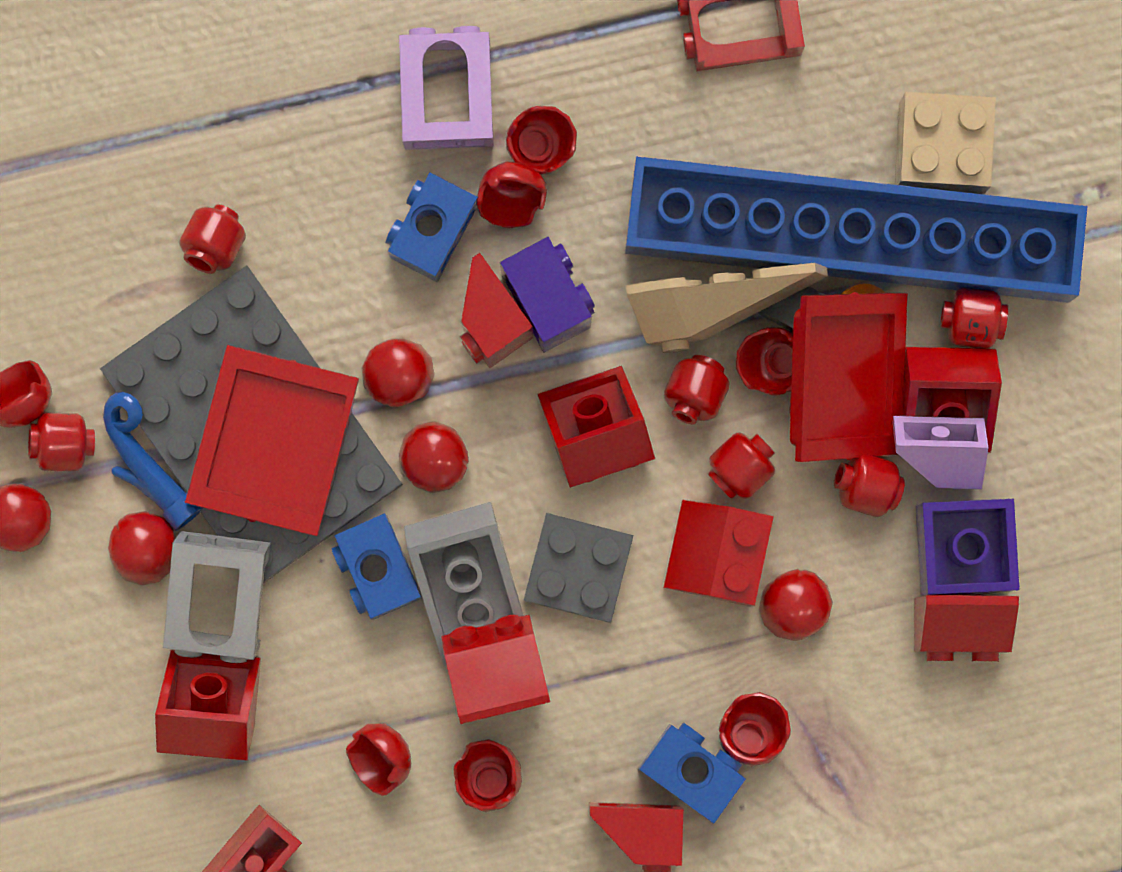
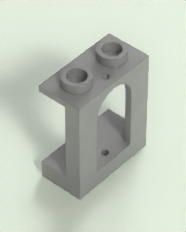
[163,531,271,663]

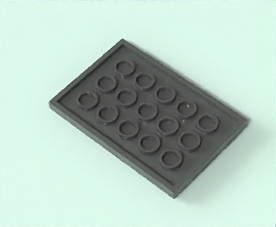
[100,265,403,584]

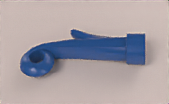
[103,392,203,531]

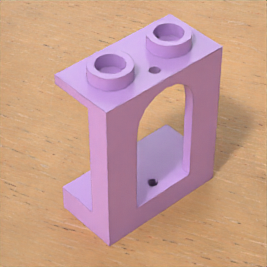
[399,26,494,150]

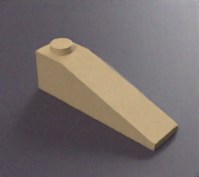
[626,263,828,353]

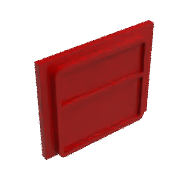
[790,292,908,462]
[185,345,359,537]

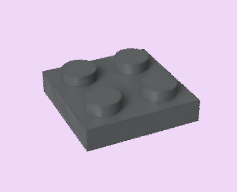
[524,513,634,623]

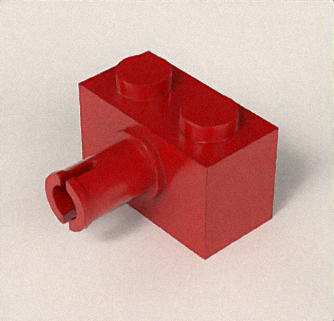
[202,805,302,872]

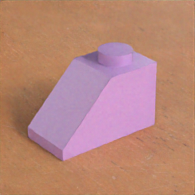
[893,416,989,489]

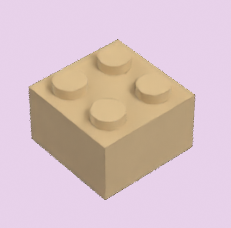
[895,92,996,195]

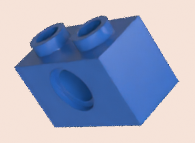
[385,173,478,283]
[331,513,422,620]
[638,722,746,824]

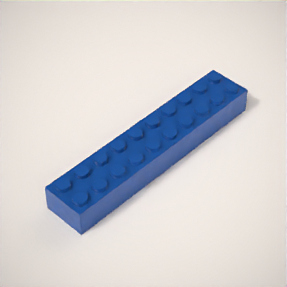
[625,156,1088,303]

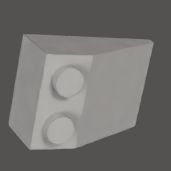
[404,502,524,667]

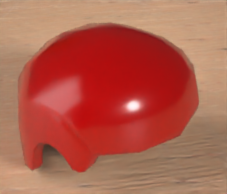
[506,106,577,174]
[476,161,547,228]
[736,327,793,396]
[361,339,435,407]
[0,360,52,428]
[399,421,469,493]
[0,483,52,552]
[108,511,176,586]
[759,569,833,641]
[718,692,791,767]
[346,723,412,796]
[453,739,522,812]

